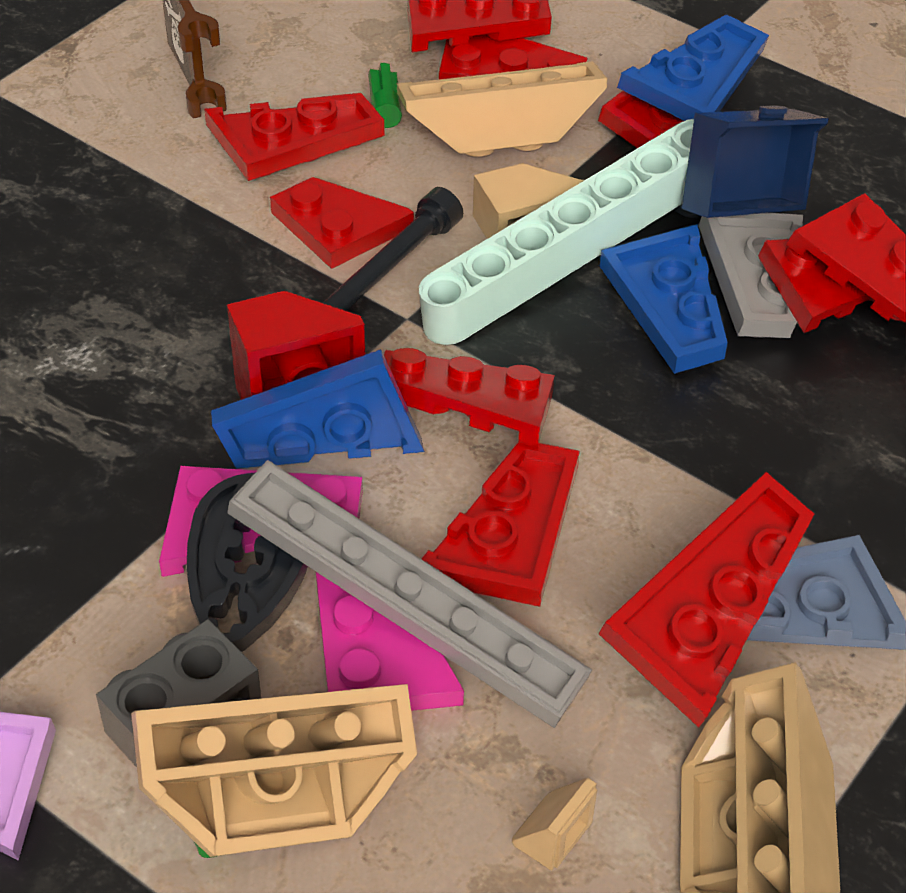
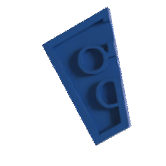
[617,15,769,121]
[600,224,728,374]
[211,349,424,469]

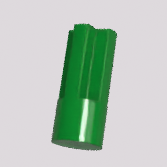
[368,63,402,128]

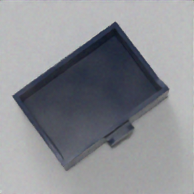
[682,106,829,218]

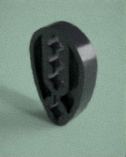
[186,473,308,652]

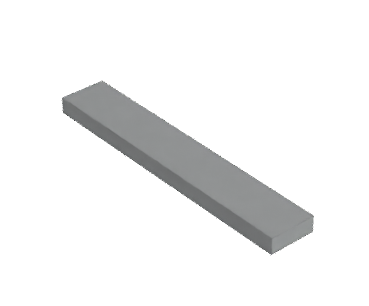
[228,460,592,728]

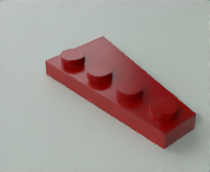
[598,472,815,728]

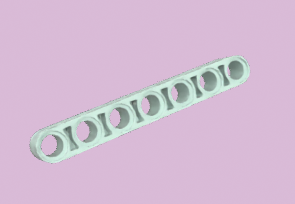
[419,119,694,345]

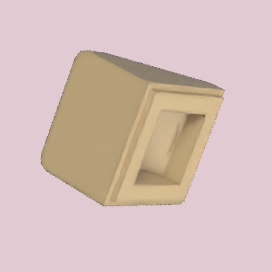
[512,778,597,871]

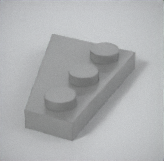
[699,213,803,338]

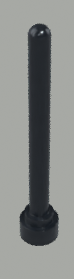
[323,187,464,311]

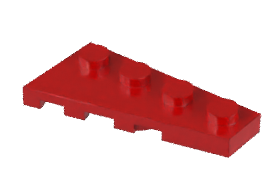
[785,193,906,323]

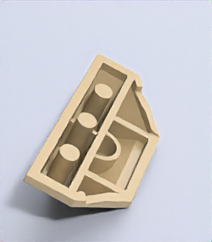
[397,61,607,157]
[680,662,840,893]
[131,684,417,857]

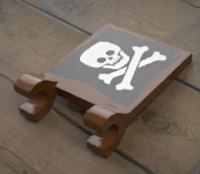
[162,0,227,118]

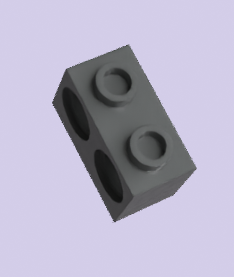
[96,619,262,767]

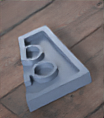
[747,535,906,650]

